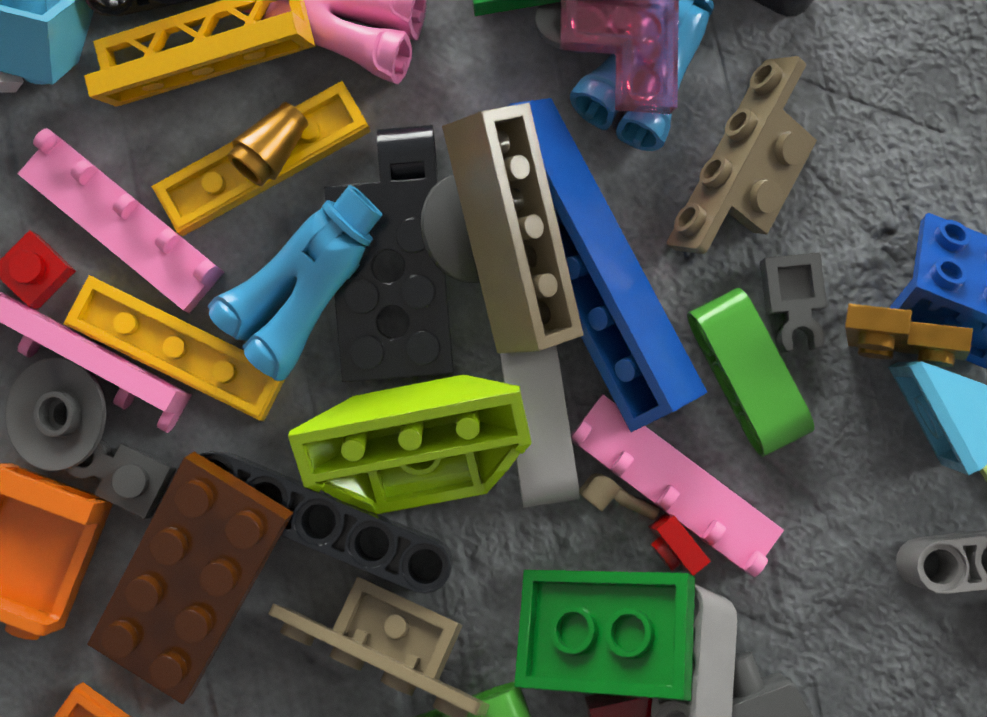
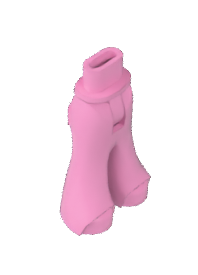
[243,0,427,84]

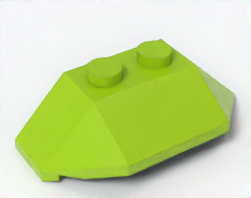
[288,374,532,514]

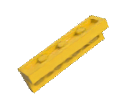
[84,0,316,107]

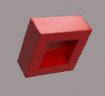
[0,230,76,310]
[648,513,711,576]

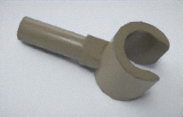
[579,473,659,520]

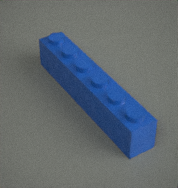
[508,98,708,432]

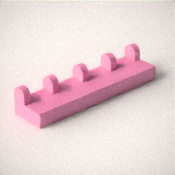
[17,128,224,314]
[0,291,192,433]
[571,394,784,577]

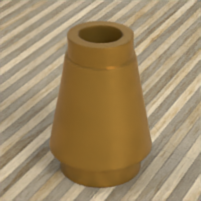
[227,102,308,186]

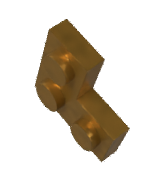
[845,304,973,367]

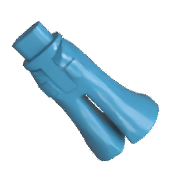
[570,0,714,151]
[207,185,383,381]

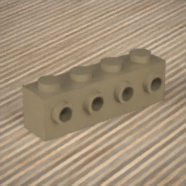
[442,103,584,353]

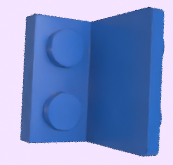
[889,213,987,369]

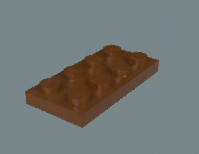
[87,452,294,705]

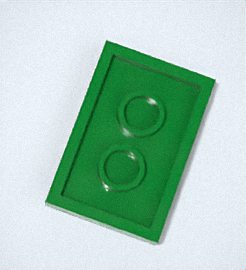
[514,570,695,701]

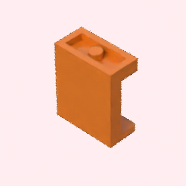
[0,463,113,640]

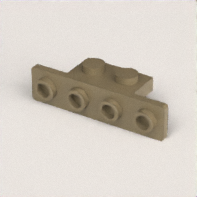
[667,56,817,254]
[268,576,490,717]

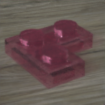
[560,0,679,114]

